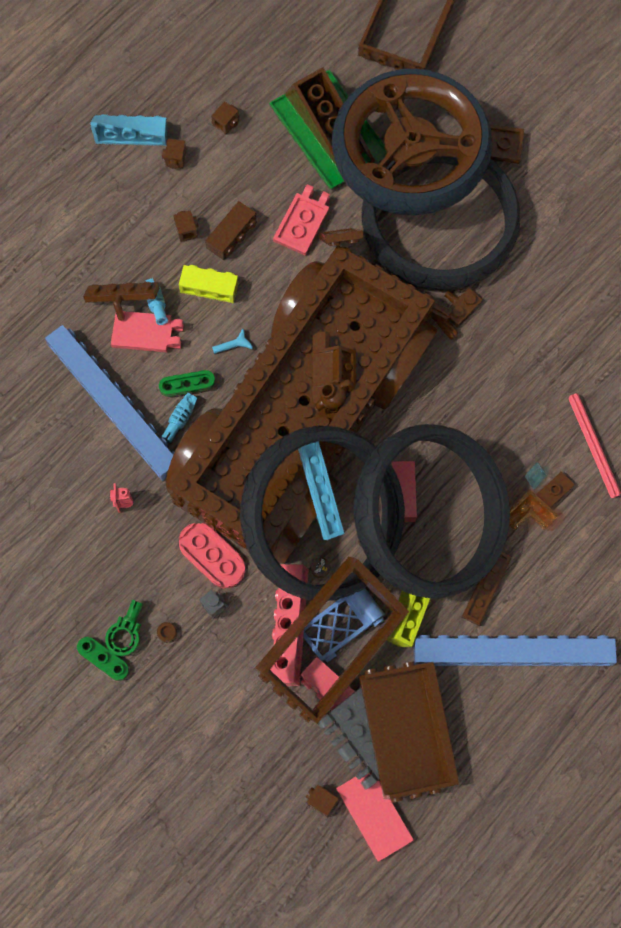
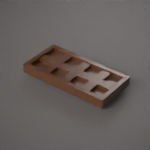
[319,228,363,246]

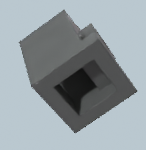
[199,589,228,619]

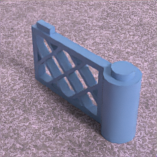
[303,588,385,663]

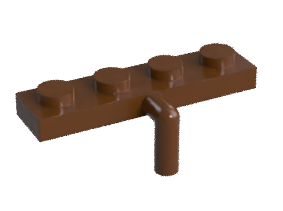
[83,282,160,321]

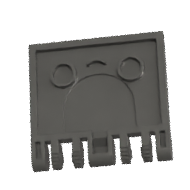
[318,688,379,790]

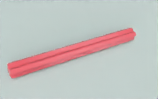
[569,393,621,498]

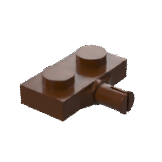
[444,288,482,327]

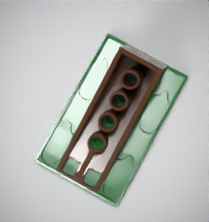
[269,67,387,189]

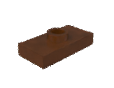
[533,471,575,511]

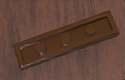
[461,551,512,626]

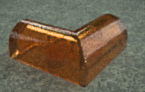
[509,489,559,530]

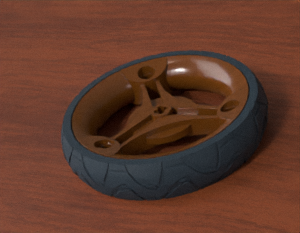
[332,69,492,215]

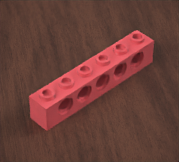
[270,564,309,686]

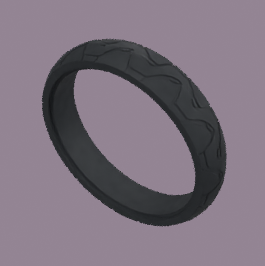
[361,156,520,290]
[354,424,510,598]
[240,425,405,601]

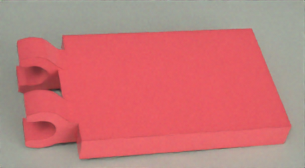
[273,184,330,256]
[111,311,184,352]

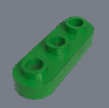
[159,370,215,397]
[77,637,129,681]

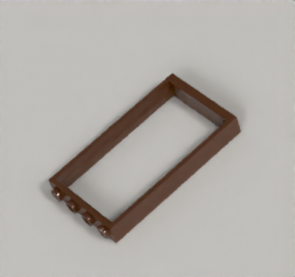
[358,0,456,70]
[254,557,409,724]

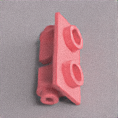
[110,483,133,513]

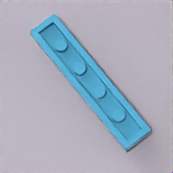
[298,442,344,540]

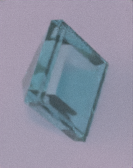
[525,463,546,489]

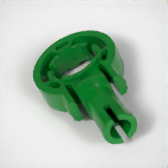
[105,600,143,656]

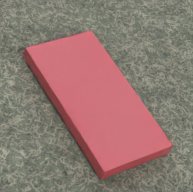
[336,772,414,862]

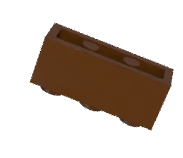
[205,201,257,260]

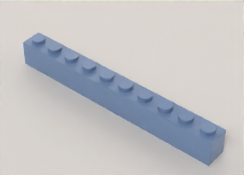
[45,325,175,482]
[414,635,617,666]

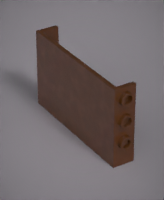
[359,661,459,803]

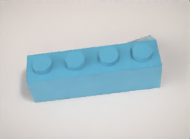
[91,114,168,146]

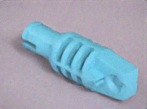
[146,279,168,325]
[161,393,197,443]

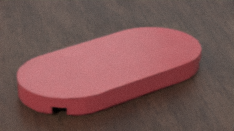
[179,523,245,588]

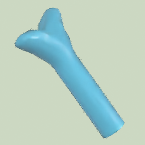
[212,329,253,354]

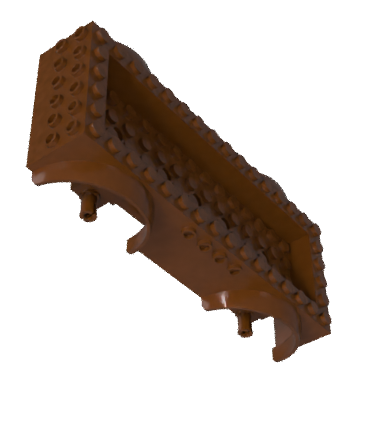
[166,245,438,564]

